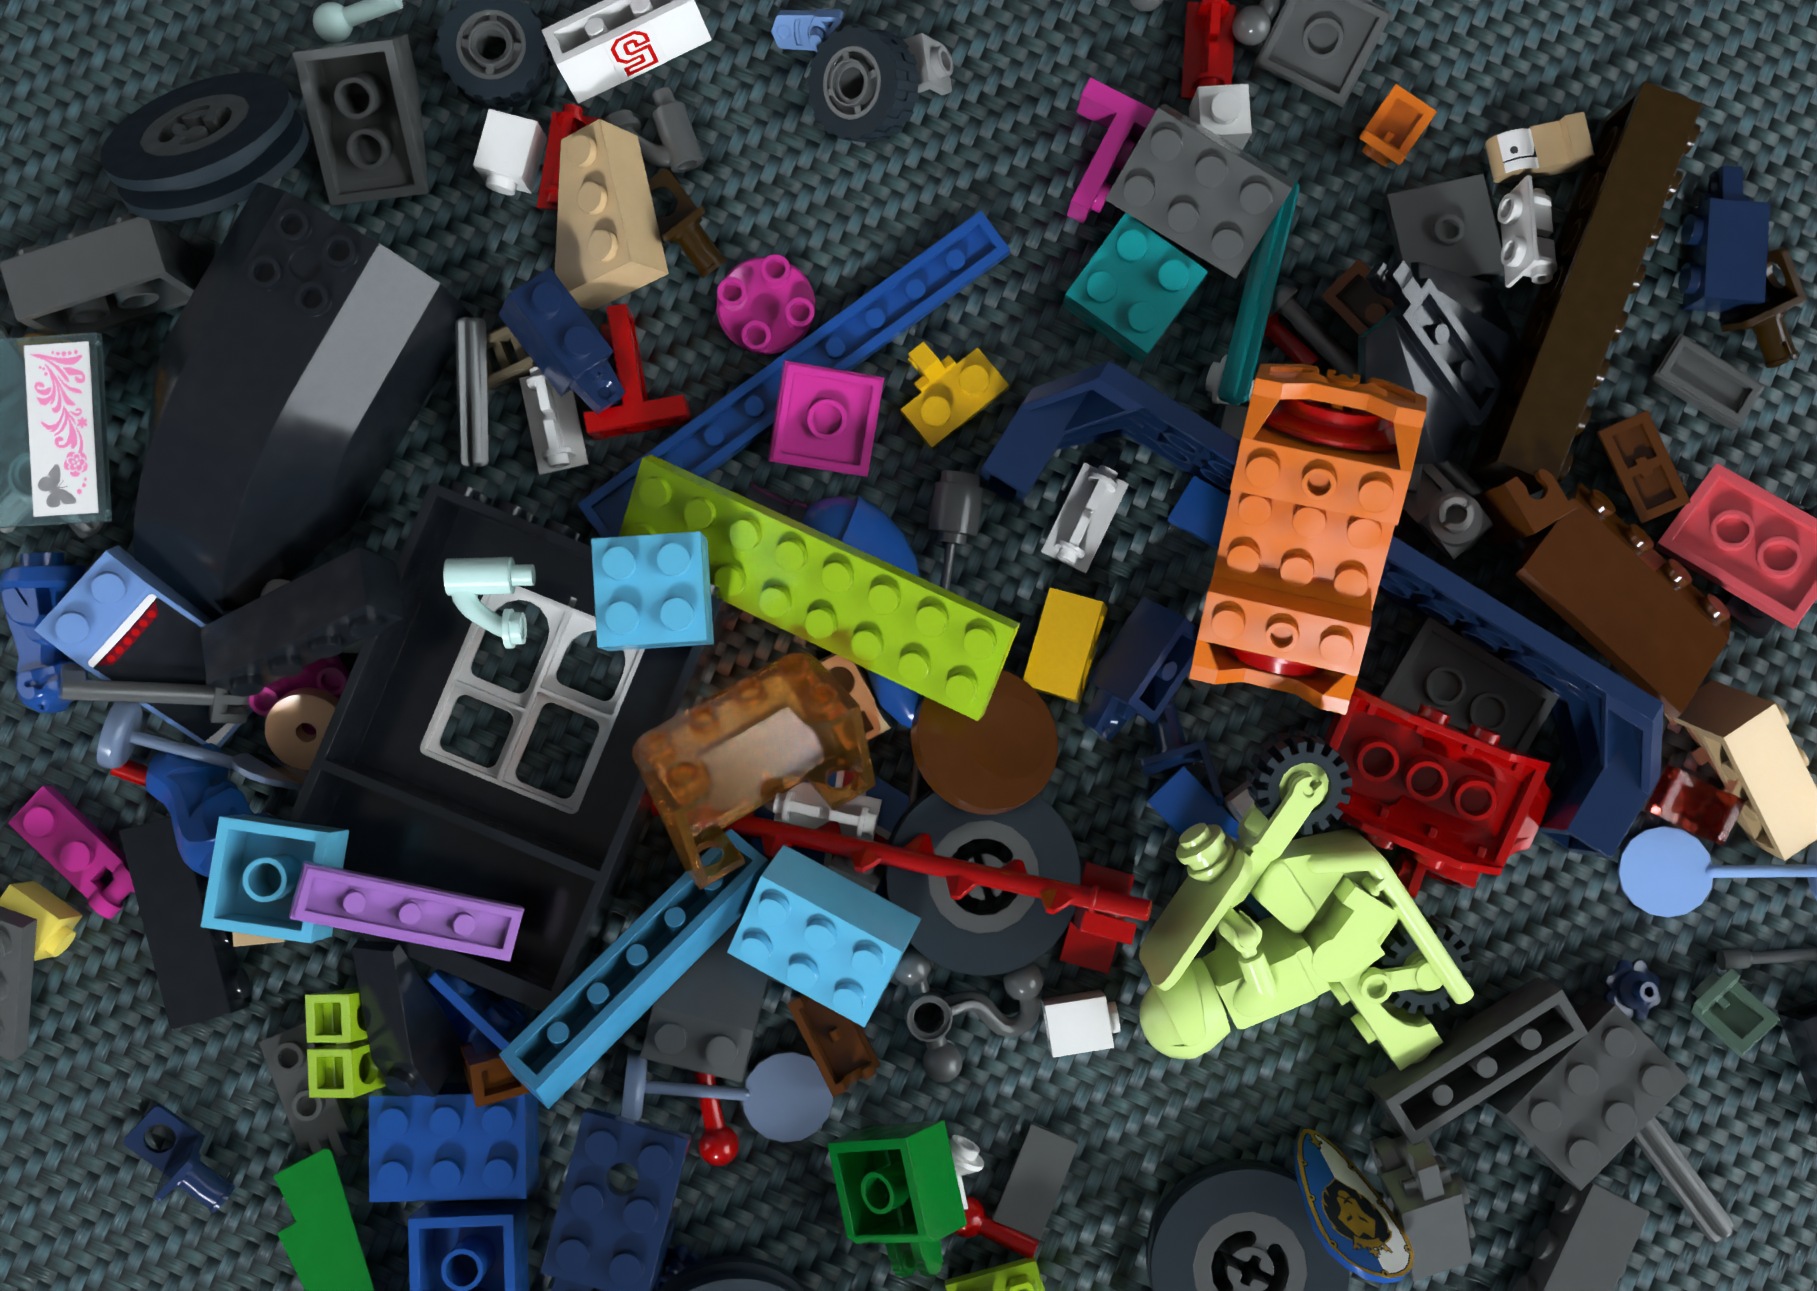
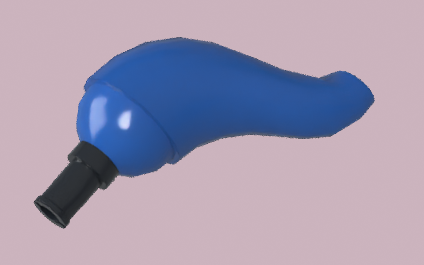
[744,482,923,729]

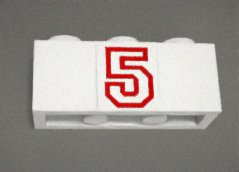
[542,0,711,104]

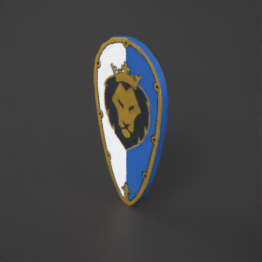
[1294,1129,1414,1284]

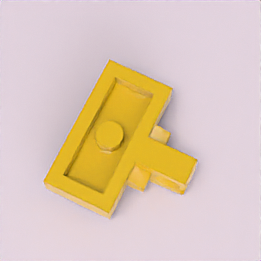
[901,341,1009,450]

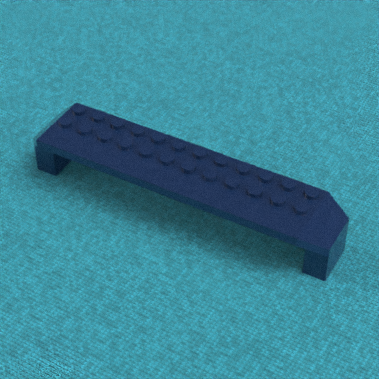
[980,360,1664,859]

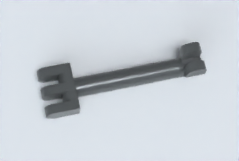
[58,663,249,724]

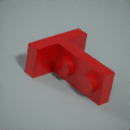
[583,303,692,441]
[1058,861,1137,974]

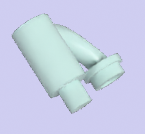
[443,557,536,649]

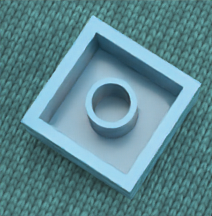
[591,531,714,651]
[201,814,349,943]

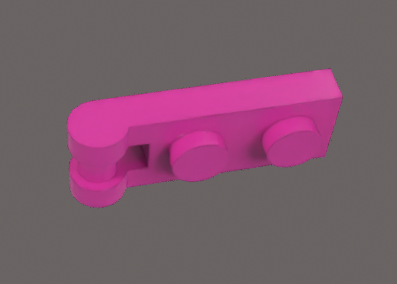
[8,786,135,919]

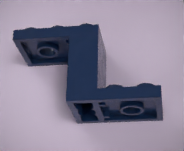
[540,1107,692,1291]

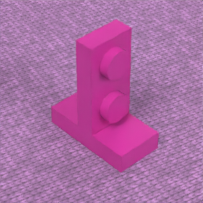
[1067,77,1156,224]

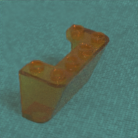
[632,652,876,890]

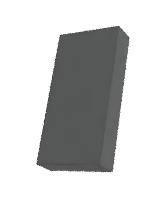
[1648,333,1765,431]
[992,1121,1078,1240]

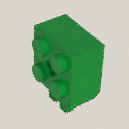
[827,1120,967,1277]

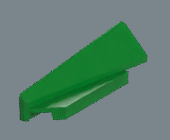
[273,1148,375,1291]

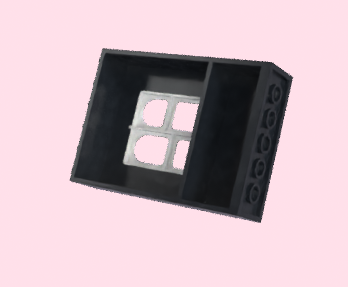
[288,480,733,1011]

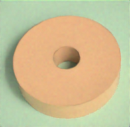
[265,687,339,770]

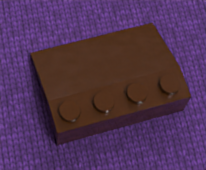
[1515,482,1731,720]

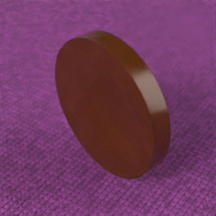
[911,670,1058,815]

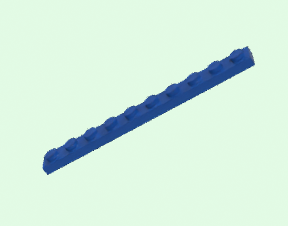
[577,210,1011,538]

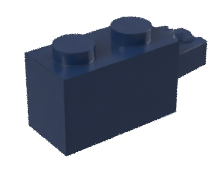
[1678,166,1770,314]
[498,268,626,415]
[1082,597,1199,742]

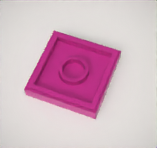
[767,360,884,477]

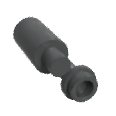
[604,87,704,173]

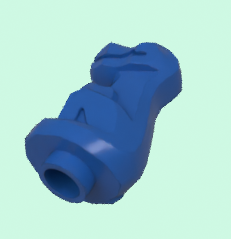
[0,552,93,713]
[146,743,274,877]

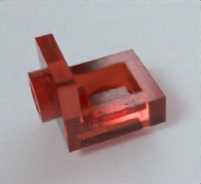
[1645,765,1745,845]

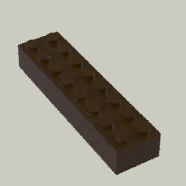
[1467,81,1702,495]

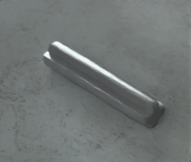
[455,317,489,467]
[1633,1117,1734,1242]

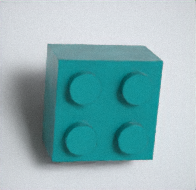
[1063,212,1208,364]

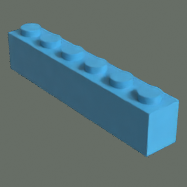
[499,828,769,1109]

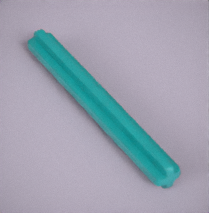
[1218,176,1300,406]

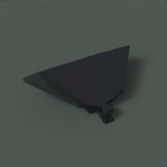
[1358,260,1520,464]

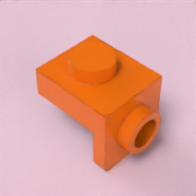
[1359,84,1437,167]

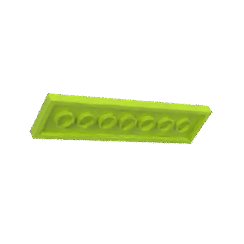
[619,454,1020,721]

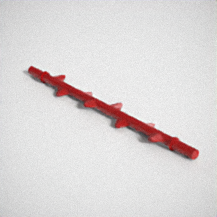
[651,796,1152,921]

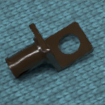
[648,169,727,278]
[1720,247,1808,368]

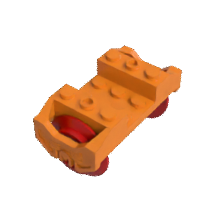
[1189,364,1427,715]

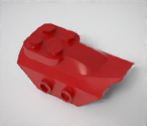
[1323,687,1554,876]

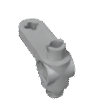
[1402,463,1493,560]

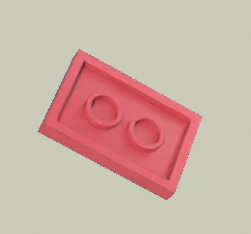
[1655,463,1817,630]

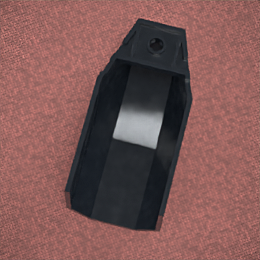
[133,182,474,621]

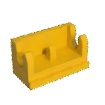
[1023,588,1108,704]

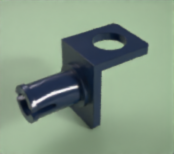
[1139,701,1225,806]
[123,1103,235,1213]

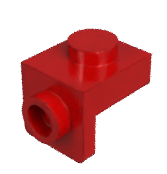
[1392,849,1480,898]

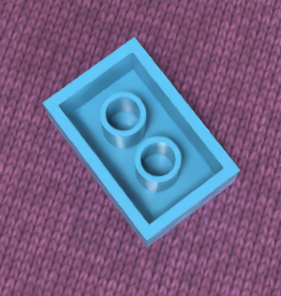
[727,845,921,1028]

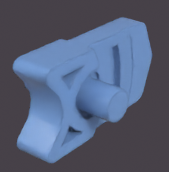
[771,9,843,53]

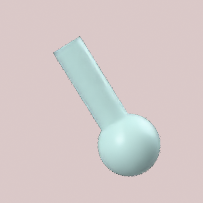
[313,0,403,43]

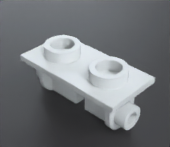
[1497,175,1557,288]
[519,366,589,475]
[1041,462,1129,574]
[773,778,882,841]

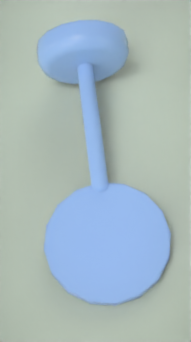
[1617,826,1817,918]

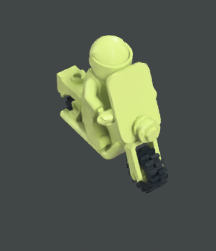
[1139,731,1474,1071]

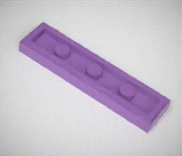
[289,861,524,961]

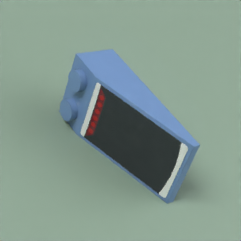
[34,545,253,748]

